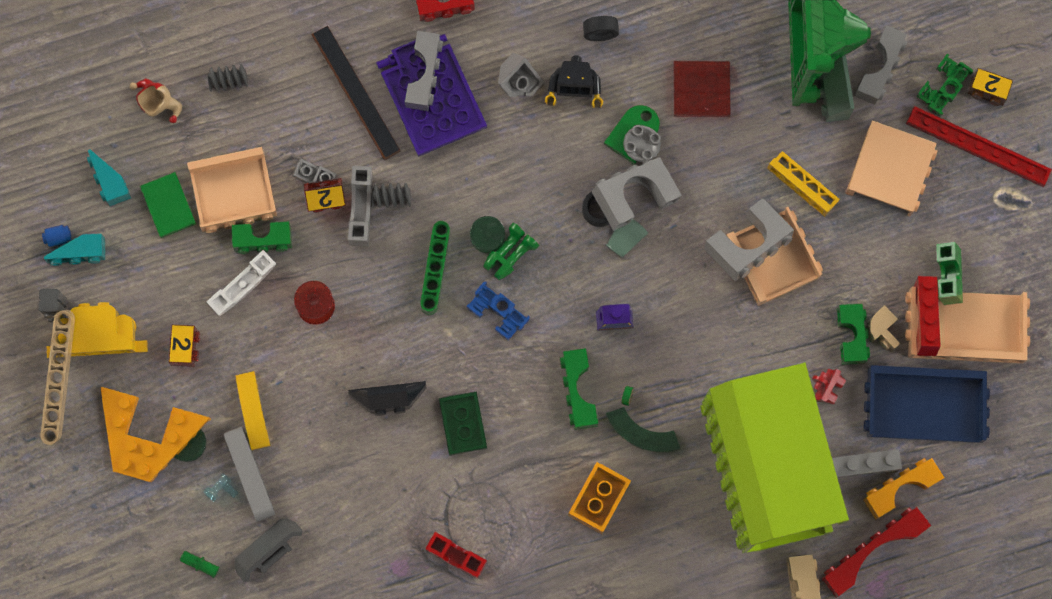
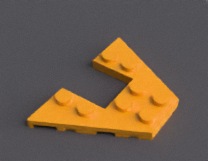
[101,387,211,482]

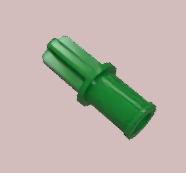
[180,551,220,578]

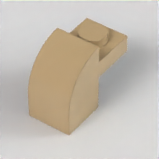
[867,305,900,352]

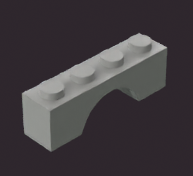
[855,25,907,105]
[405,31,443,111]
[348,166,373,246]
[832,449,902,479]

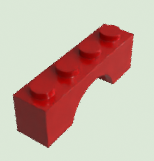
[914,276,941,356]

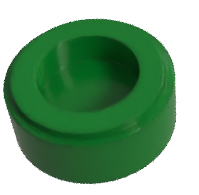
[621,386,634,406]

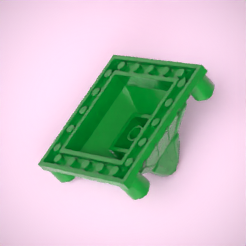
[788,0,871,106]

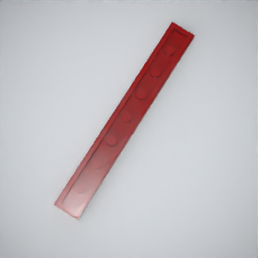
[906,106,1052,187]

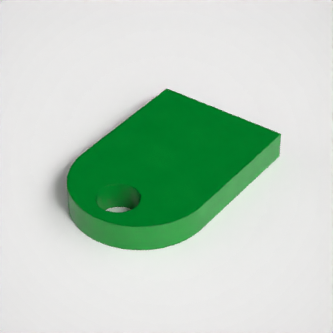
[604,105,660,165]

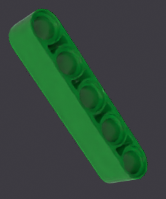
[420,221,450,315]

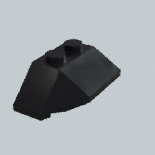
[348,381,427,416]

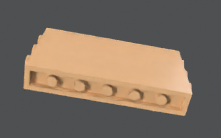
[905,287,1030,364]

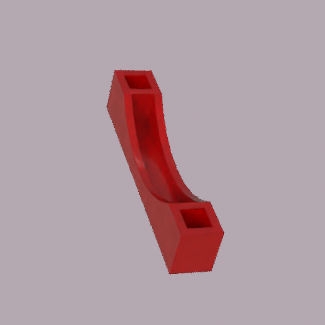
[822,507,932,598]

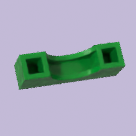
[560,348,598,430]

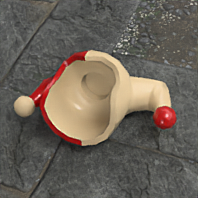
[130,78,182,124]

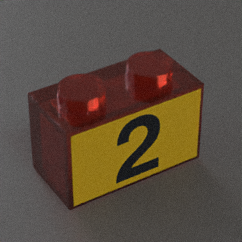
[304,178,346,213]
[169,325,200,367]

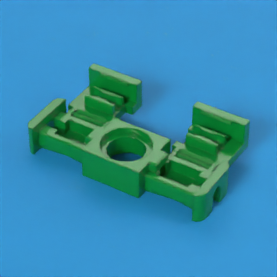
[916,54,973,117]

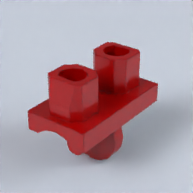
[812,369,846,404]

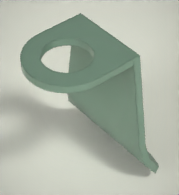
[606,219,648,258]

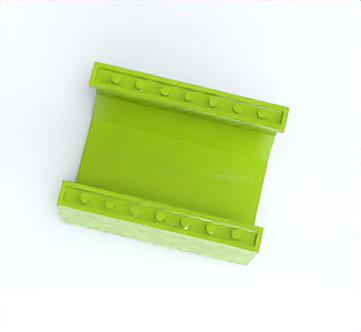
[700,362,849,554]

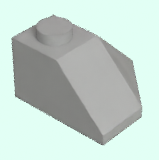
[498,53,545,97]

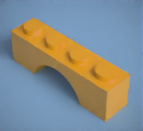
[863,458,945,520]

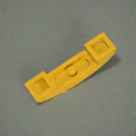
[235,371,271,450]

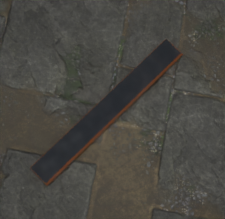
[311,26,401,161]

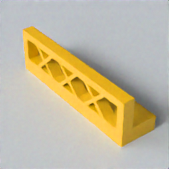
[767,151,840,217]

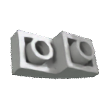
[292,159,337,189]

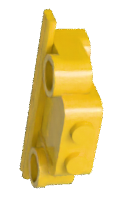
[46,302,148,358]

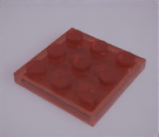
[673,61,731,117]

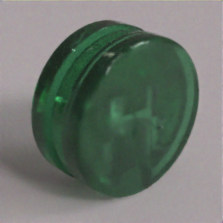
[470,216,505,253]

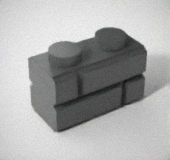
[39,289,67,322]

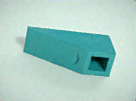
[87,149,131,206]
[44,233,105,266]

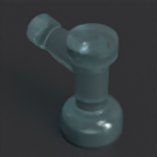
[203,473,239,502]

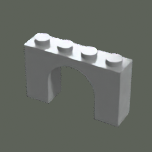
[592,157,682,231]
[704,198,794,281]

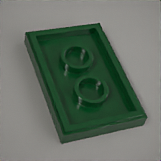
[439,391,487,456]

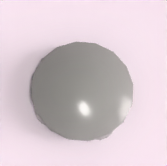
[623,125,661,162]

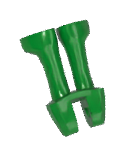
[483,222,539,280]

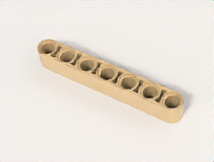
[41,310,75,445]

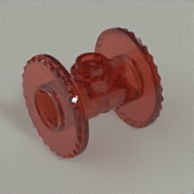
[294,281,335,325]

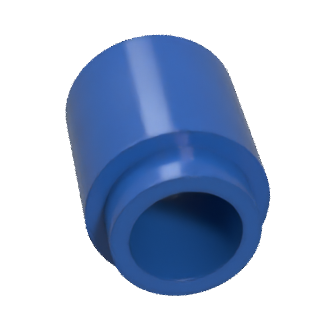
[42,225,72,247]

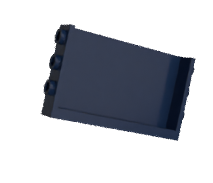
[863,365,990,443]

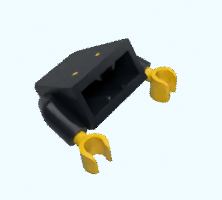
[545,55,603,108]

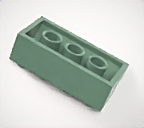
[816,55,854,122]

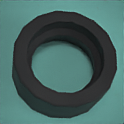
[583,16,619,41]
[582,191,609,227]

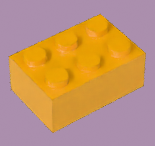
[568,462,631,534]

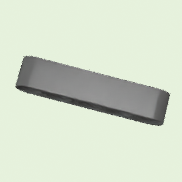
[224,427,275,522]

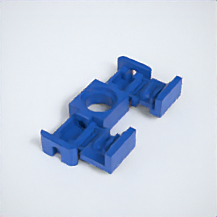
[466,282,530,341]

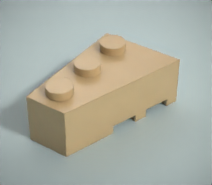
[786,555,821,599]

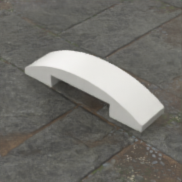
[207,250,276,316]

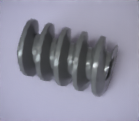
[208,64,248,92]
[372,183,411,208]

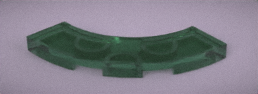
[606,407,681,453]

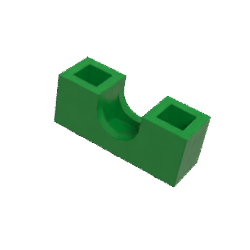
[232,221,292,254]
[936,242,963,305]
[837,304,870,365]

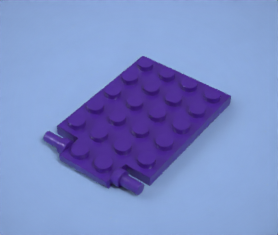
[376,34,487,157]

